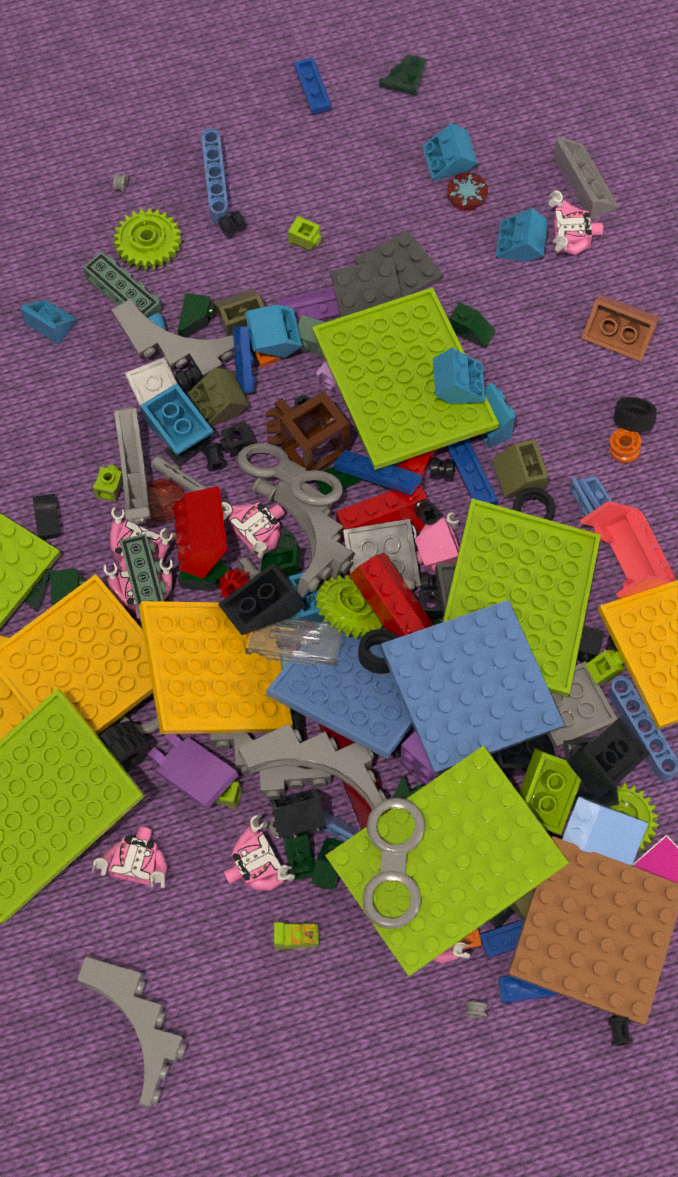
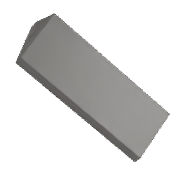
[554,136,619,220]

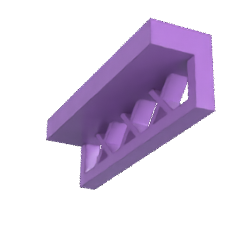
[276,287,339,324]

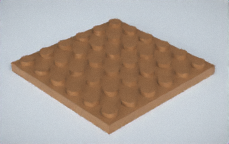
[507,836,678,1026]

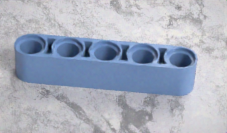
[201,128,229,225]
[609,676,678,782]

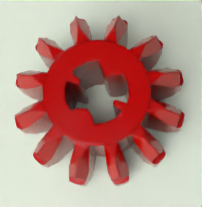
[217,569,251,598]

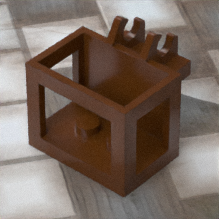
[265,391,350,471]

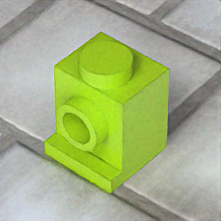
[288,216,322,251]
[93,465,123,502]
[585,650,625,684]

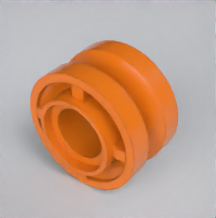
[610,428,641,463]

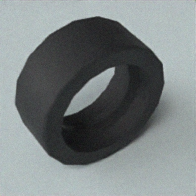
[613,397,657,432]
[512,487,555,521]
[358,629,399,674]

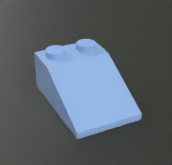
[562,796,648,866]

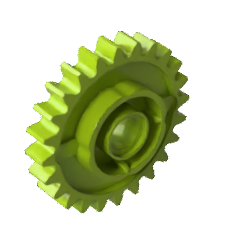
[113,208,181,271]
[315,575,383,639]
[609,783,658,852]

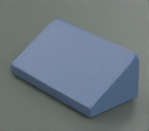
[578,476,612,509]
[570,478,595,516]
[322,810,361,842]

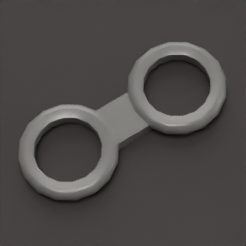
[237,443,343,506]
[362,798,425,929]

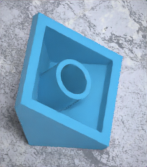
[21,299,78,345]

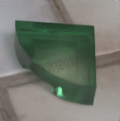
[276,528,298,550]

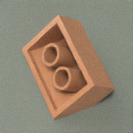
[582,294,660,362]

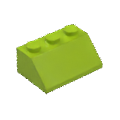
[519,748,581,835]

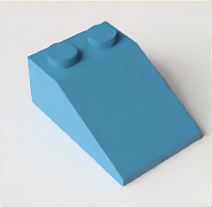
[140,383,213,455]

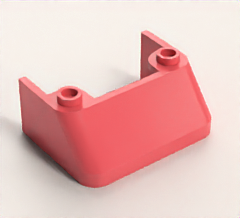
[580,501,676,598]

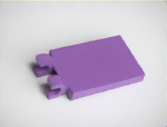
[148,734,239,810]

